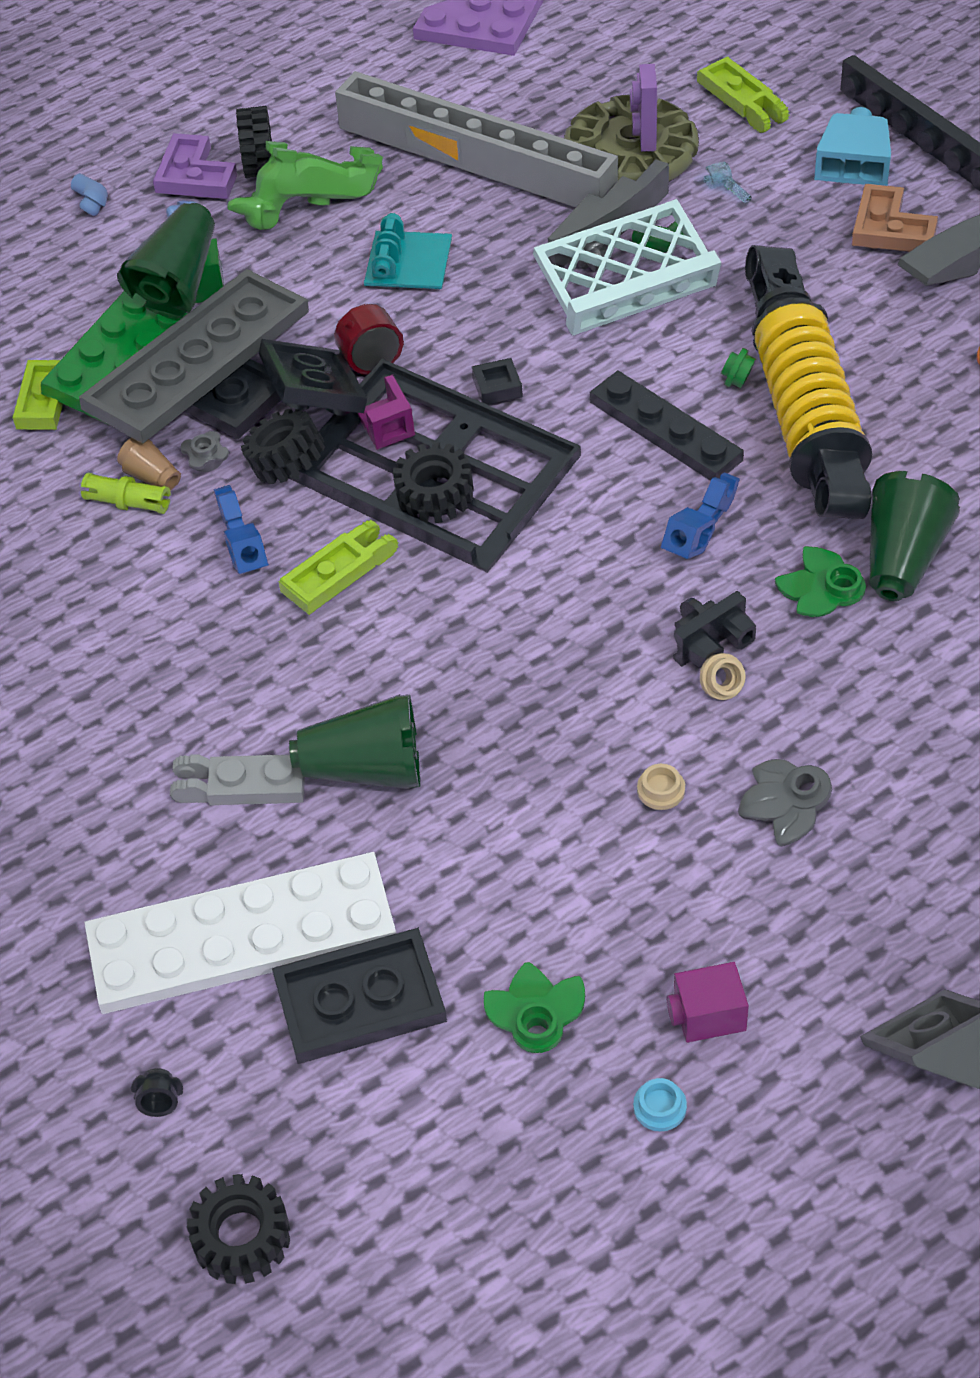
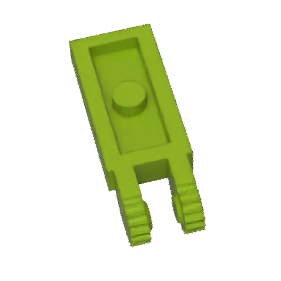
[697,56,790,133]
[278,520,399,615]

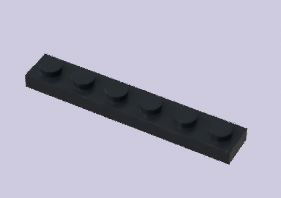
[840,55,980,191]

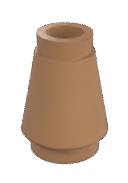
[117,437,181,491]

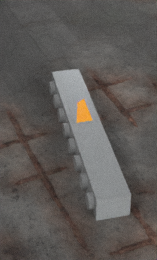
[335,71,618,207]

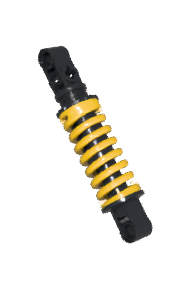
[745,245,872,519]

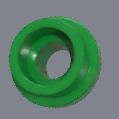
[721,348,756,389]

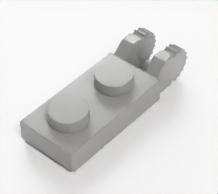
[170,754,305,805]

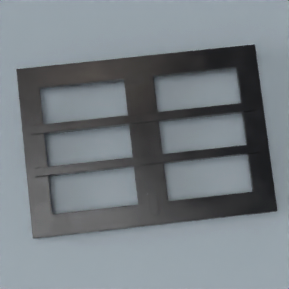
[288,359,581,573]

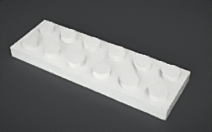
[84,852,396,1014]

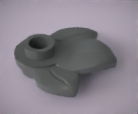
[738,759,832,847]

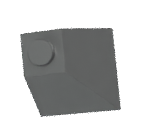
[860,989,980,1089]

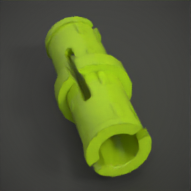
[81,473,171,514]

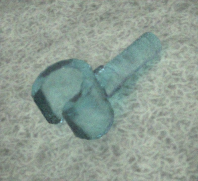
[704,162,752,204]

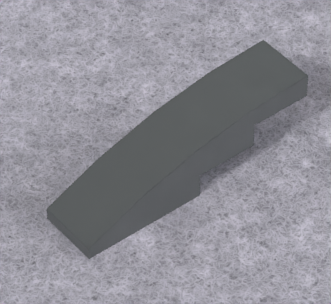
[548,159,669,267]
[898,215,980,286]

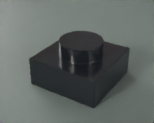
[472,358,523,405]

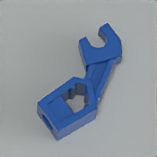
[660,473,740,559]
[213,485,269,574]

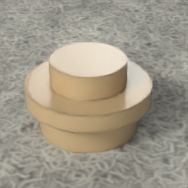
[637,763,685,810]

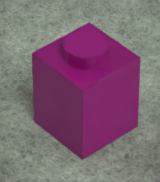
[666,961,749,1043]

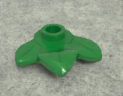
[775,546,866,617]
[484,962,586,1053]

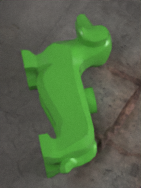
[227,141,383,230]

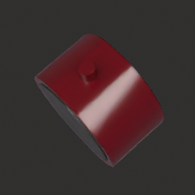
[334,304,404,374]

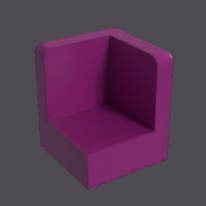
[358,375,415,450]

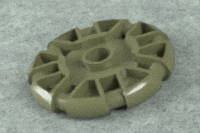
[564,95,699,182]

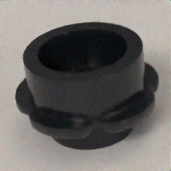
[131,1068,183,1117]

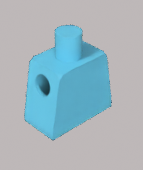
[814,107,891,186]

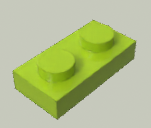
[13,360,63,430]

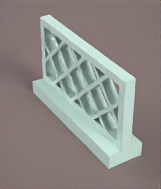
[533,199,721,336]

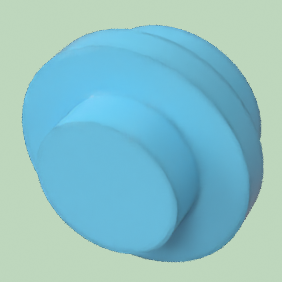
[633,1078,687,1131]

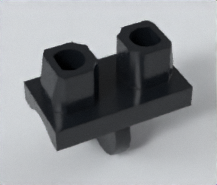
[673,591,756,668]

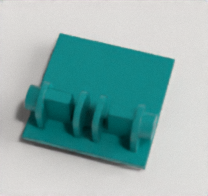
[364,213,452,289]

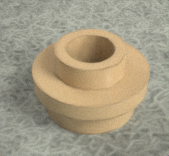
[700,653,746,700]

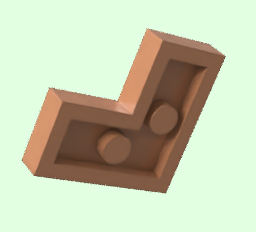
[852,184,938,252]

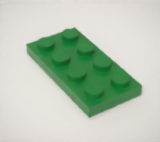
[41,291,188,423]

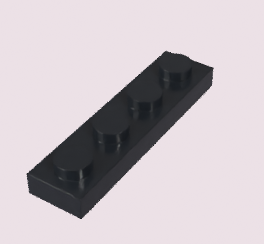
[590,370,744,481]

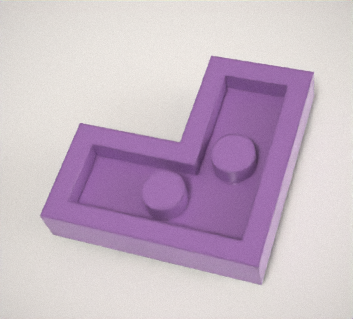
[630,64,657,152]
[153,133,237,199]

